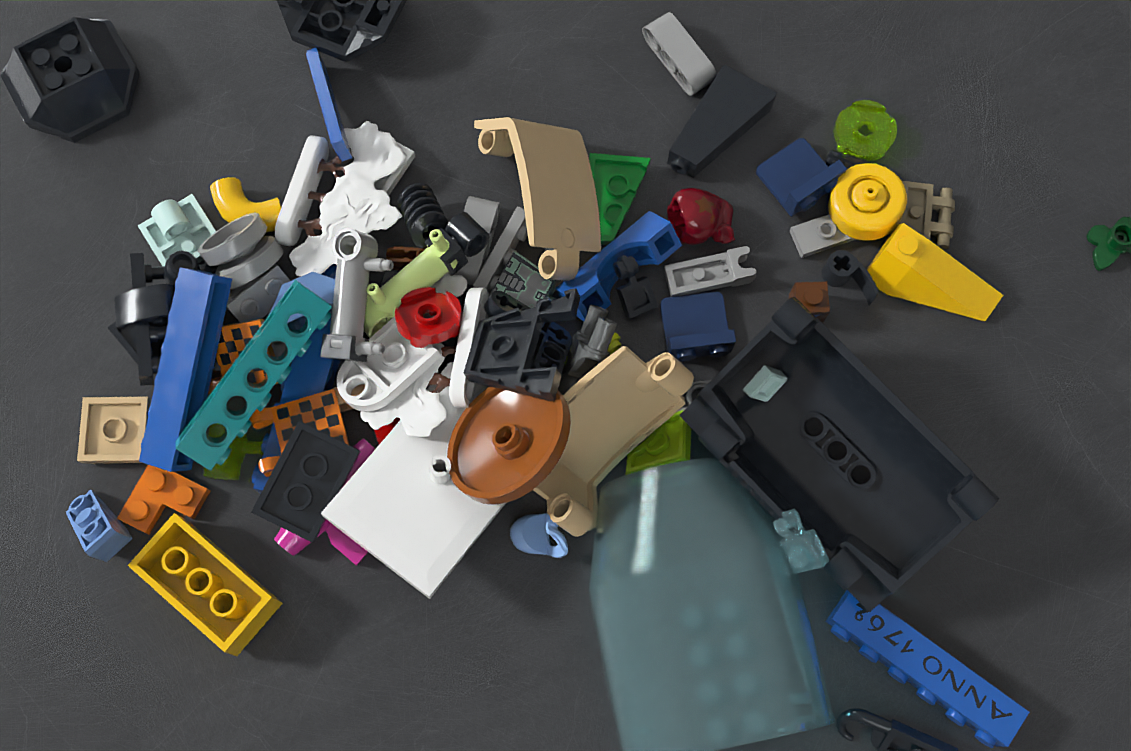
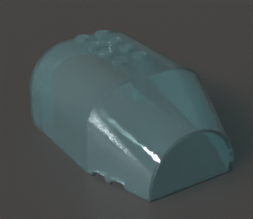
[588,458,836,751]

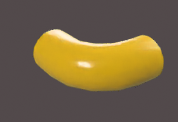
[210,177,282,233]

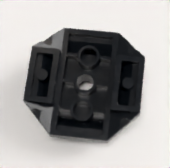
[277,0,407,62]
[0,17,140,143]

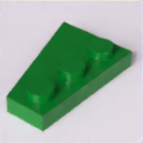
[589,153,651,245]

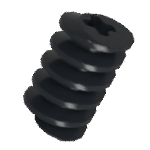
[397,183,448,249]

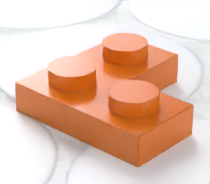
[117,465,210,535]

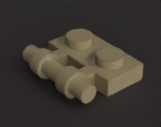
[899,181,955,250]

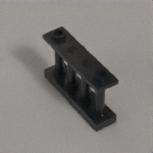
[130,253,221,386]

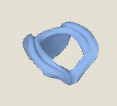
[510,513,568,558]

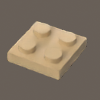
[77,397,152,464]

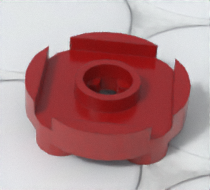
[395,287,462,348]

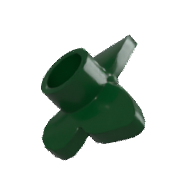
[1086,217,1131,271]

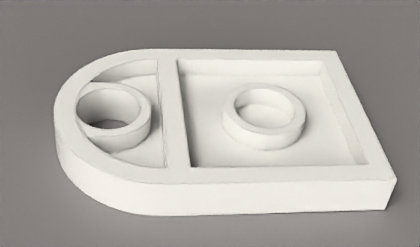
[337,316,441,412]

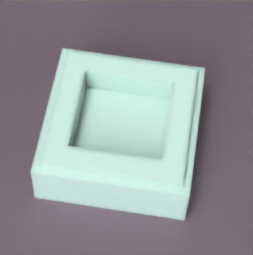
[743,365,788,402]

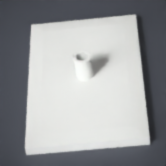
[321,362,506,599]

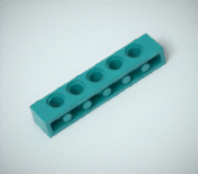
[175,279,332,471]

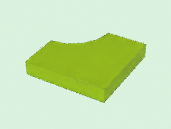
[625,409,691,482]

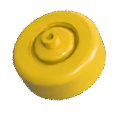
[828,163,907,241]

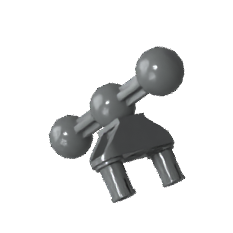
[558,304,617,395]

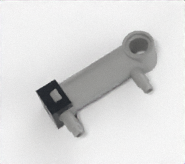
[320,228,393,362]

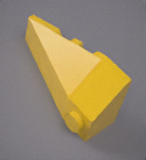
[866,223,1004,322]

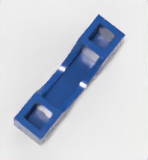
[555,211,682,321]

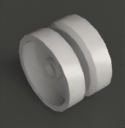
[198,212,283,289]

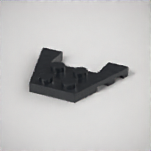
[463,288,581,401]

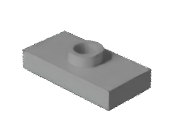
[790,214,857,258]

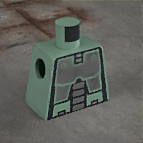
[489,251,557,308]

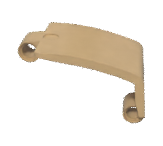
[474,117,601,281]
[533,346,694,537]

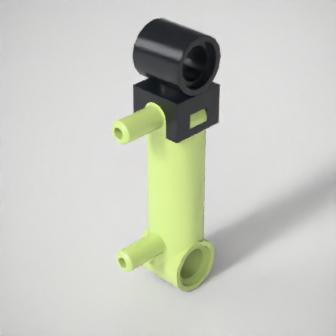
[364,212,490,338]

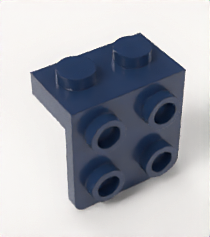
[756,138,847,217]
[660,292,736,361]

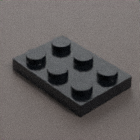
[251,421,361,543]

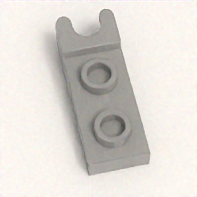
[664,246,756,297]

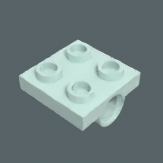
[138,194,216,266]

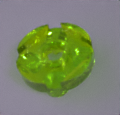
[834,100,897,161]

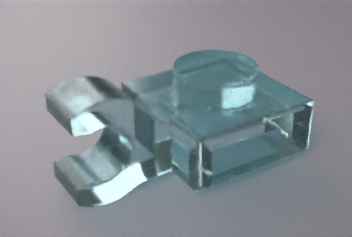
[773,509,829,574]

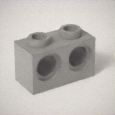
[227,263,290,323]

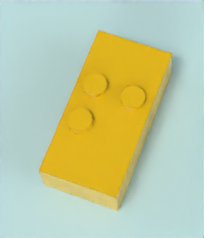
[127,513,283,656]

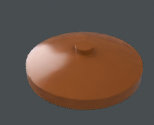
[447,386,571,505]

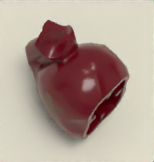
[667,188,735,245]

